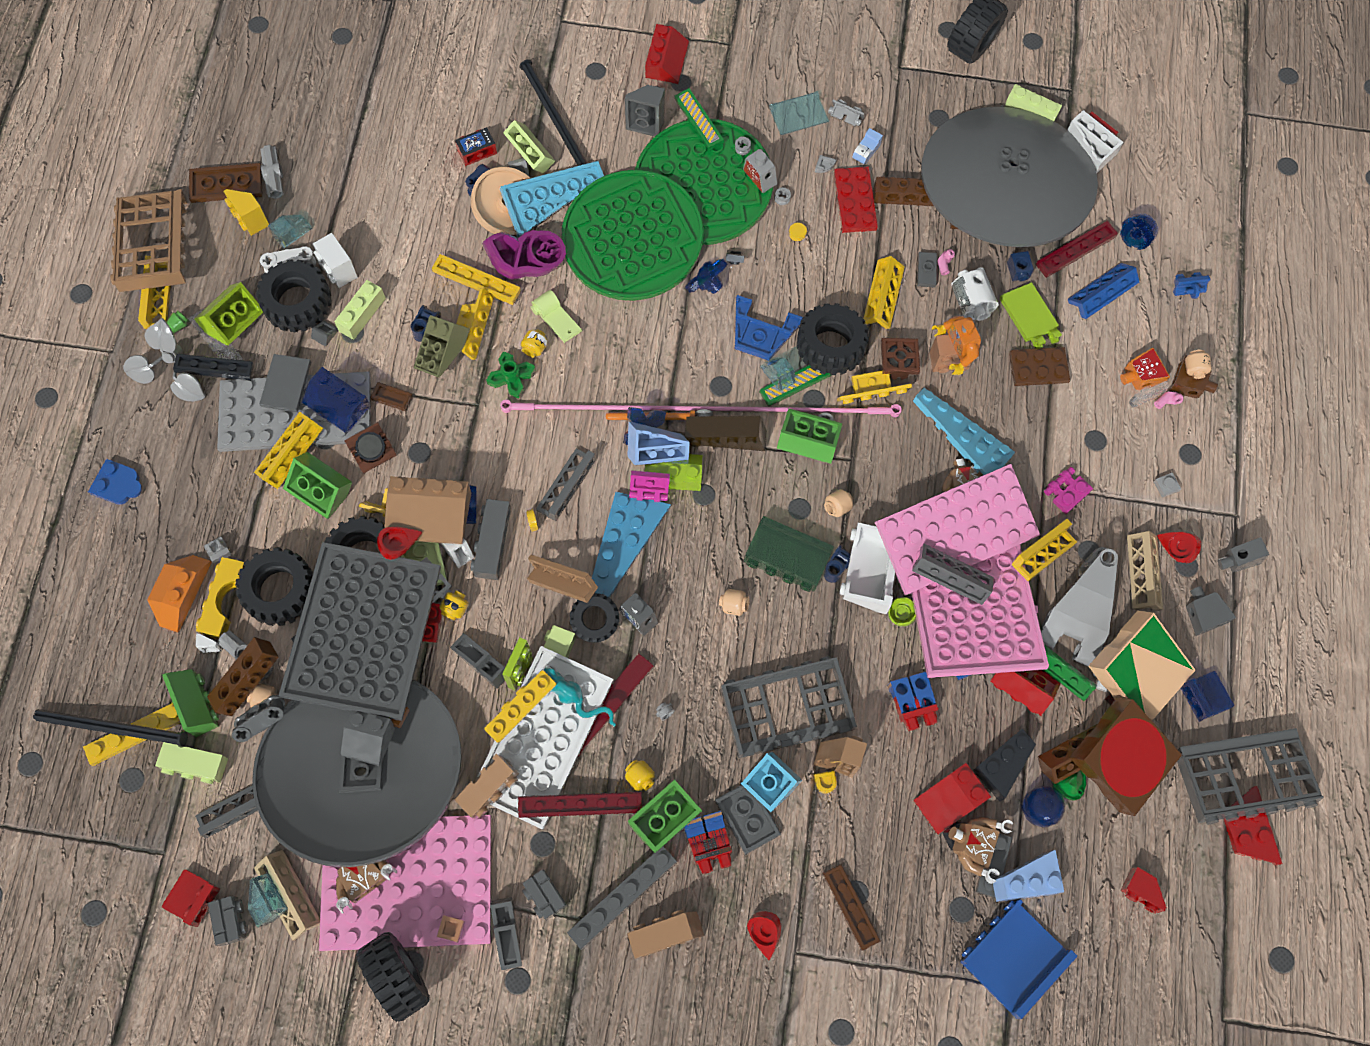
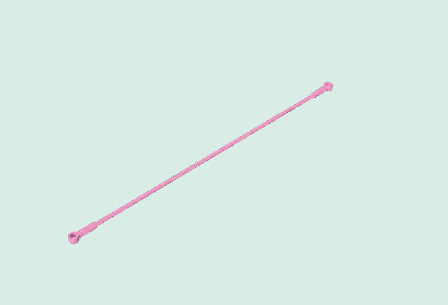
[500,400,902,417]

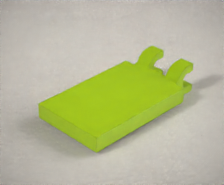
[999,282,1062,349]

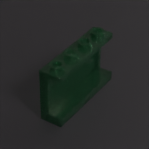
[744,516,834,592]

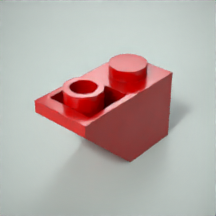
[1120,867,1167,914]

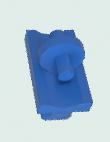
[1173,272,1210,299]

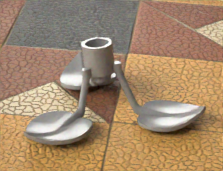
[123,318,206,401]

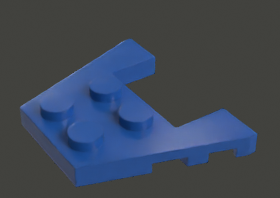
[735,295,803,361]

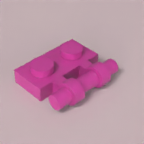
[1044,467,1093,515]
[629,470,670,502]

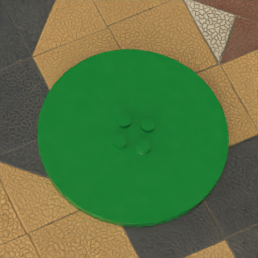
[635,119,773,245]
[561,170,704,301]

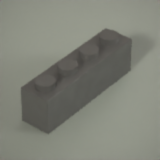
[471,499,511,580]

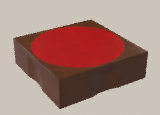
[1069,697,1182,816]

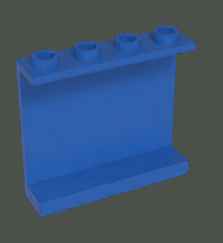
[960,899,1077,1019]

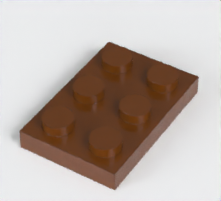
[1009,347,1070,386]

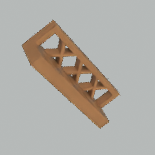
[527,555,598,603]

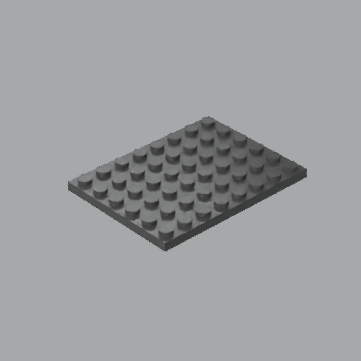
[279,542,441,721]

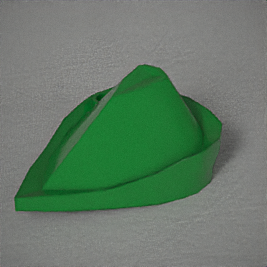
[1051,770,1086,801]

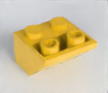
[224,189,270,236]

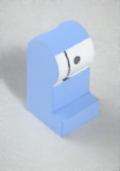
[852,128,883,165]

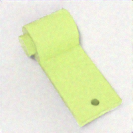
[531,290,582,343]

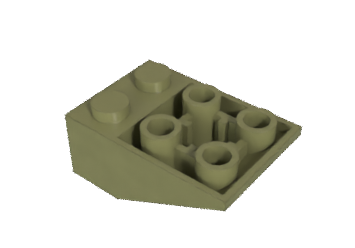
[414,315,470,378]

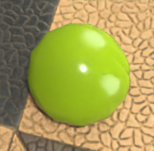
[888,597,916,627]

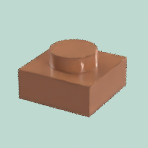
[437,915,465,943]

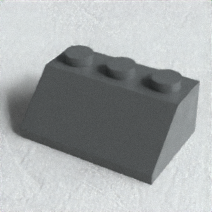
[625,85,665,137]

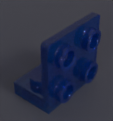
[1181,671,1234,722]

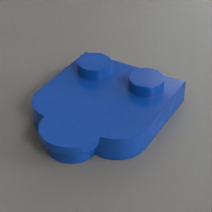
[88,459,142,505]

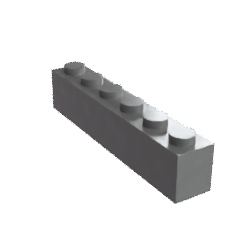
[567,846,677,950]

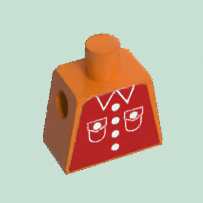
[1120,348,1170,390]

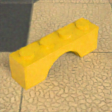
[196,557,245,640]

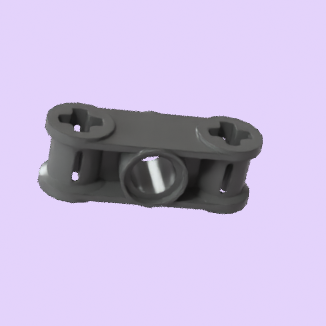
[232,695,285,742]

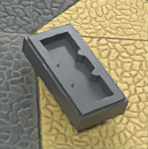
[917,252,937,288]

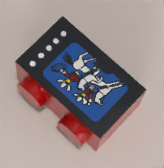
[455,127,497,166]

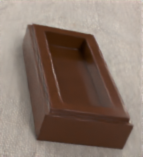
[370,382,413,412]

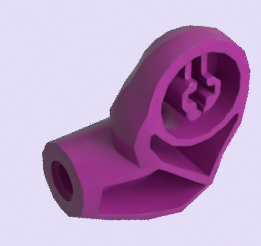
[482,230,566,279]

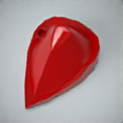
[377,527,422,560]
[1157,532,1202,564]
[747,911,782,960]

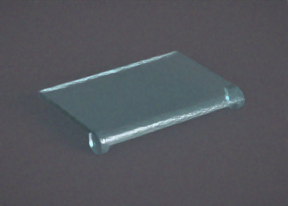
[769,91,829,135]

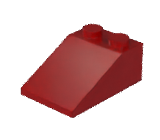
[913,763,991,835]

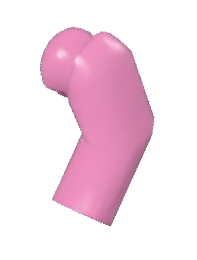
[937,249,955,276]
[1154,392,1183,409]

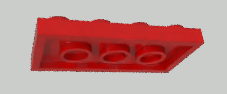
[833,167,878,233]

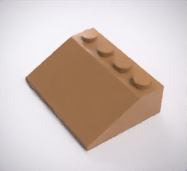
[384,476,471,544]

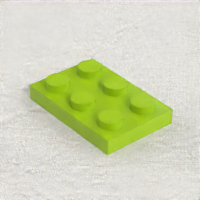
[502,637,533,691]

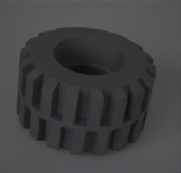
[570,593,619,643]

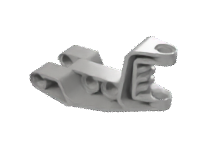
[1040,547,1118,666]

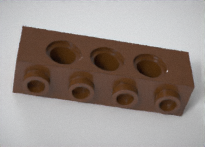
[873,177,934,206]
[207,637,279,717]
[1037,724,1098,784]

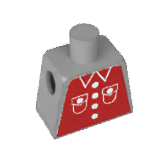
[743,149,777,193]

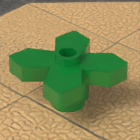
[486,351,536,398]

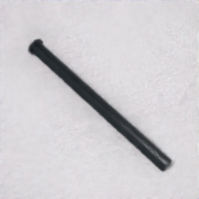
[519,59,588,166]
[33,709,188,748]

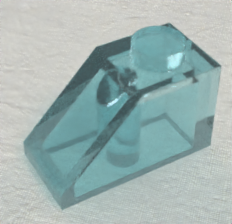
[268,215,313,248]
[760,357,795,391]
[248,873,288,928]

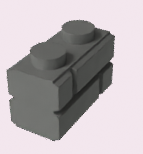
[522,869,567,921]
[208,896,248,946]

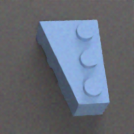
[627,422,689,465]
[993,850,1064,902]

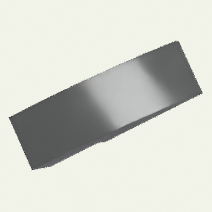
[450,633,505,689]
[490,897,522,970]

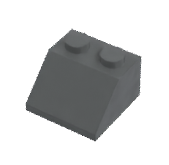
[340,711,395,766]

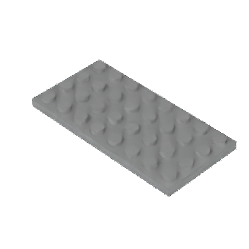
[217,371,371,452]

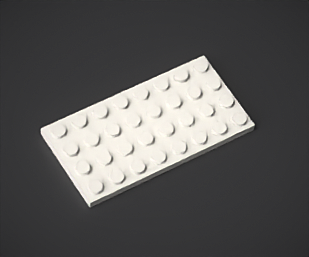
[477,646,614,830]

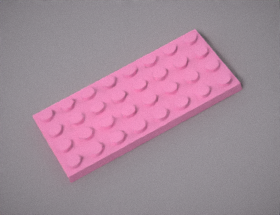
[875,464,1040,595]

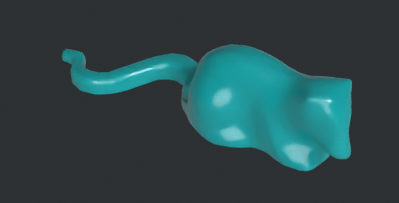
[543,666,616,727]

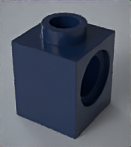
[1007,251,1034,281]

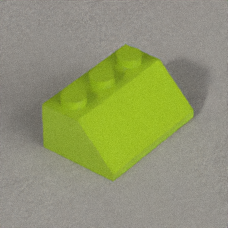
[194,282,263,346]
[645,454,703,491]

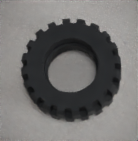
[947,0,1008,63]
[256,259,332,332]
[796,303,869,375]
[324,516,401,557]
[235,547,314,626]
[356,932,430,1022]

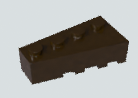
[685,416,767,451]

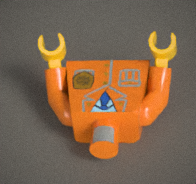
[931,316,981,375]

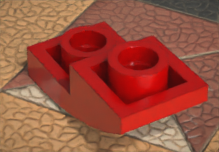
[423,603,442,643]

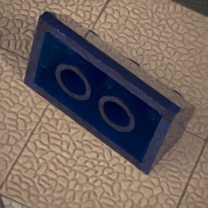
[302,367,370,434]

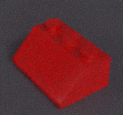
[645,24,689,84]
[990,670,1061,716]

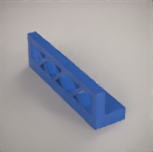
[1068,263,1140,319]

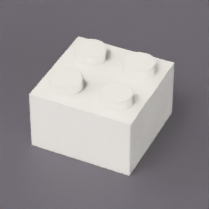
[313,233,358,288]

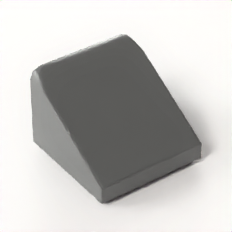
[311,321,338,346]

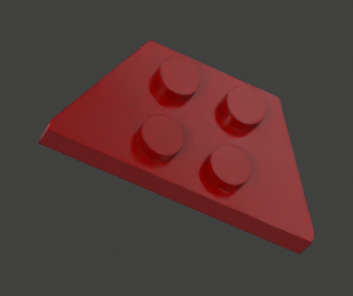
[1224,786,1283,865]

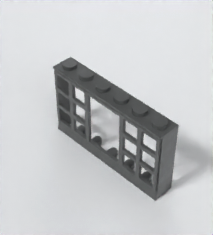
[720,656,857,759]
[1177,728,1324,825]

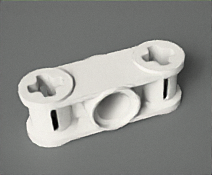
[260,247,317,273]

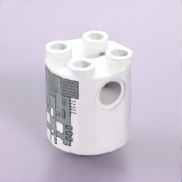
[951,268,999,321]

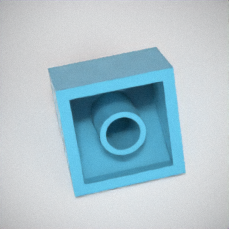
[741,752,802,812]

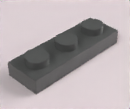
[975,833,1012,899]

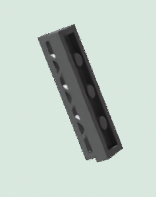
[536,448,596,521]
[912,544,994,605]
[195,785,258,838]

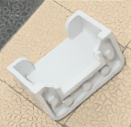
[840,523,895,614]

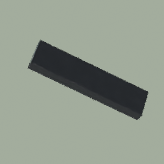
[173,354,254,381]

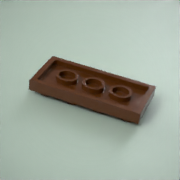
[189,163,262,203]

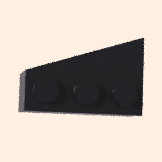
[973,729,1036,802]

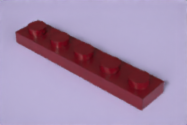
[1036,221,1118,278]

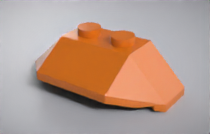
[147,555,212,633]

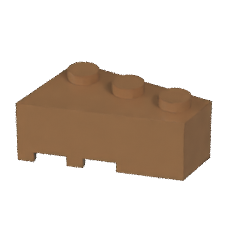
[814,736,867,778]
[455,753,519,818]
[627,909,705,959]

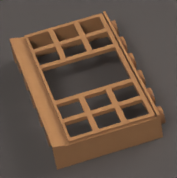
[110,189,187,292]

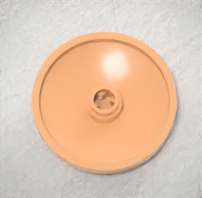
[470,167,531,237]

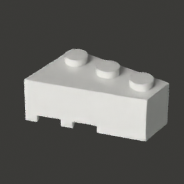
[1068,110,1123,174]

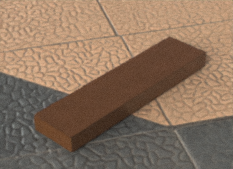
[822,864,881,951]

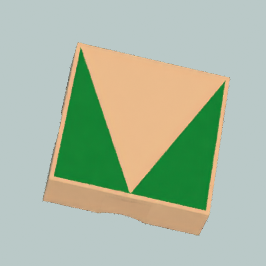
[1088,611,1195,720]

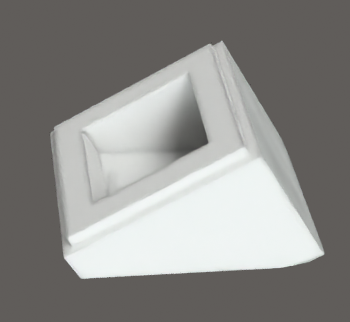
[196,633,222,653]

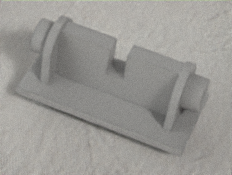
[828,99,865,127]

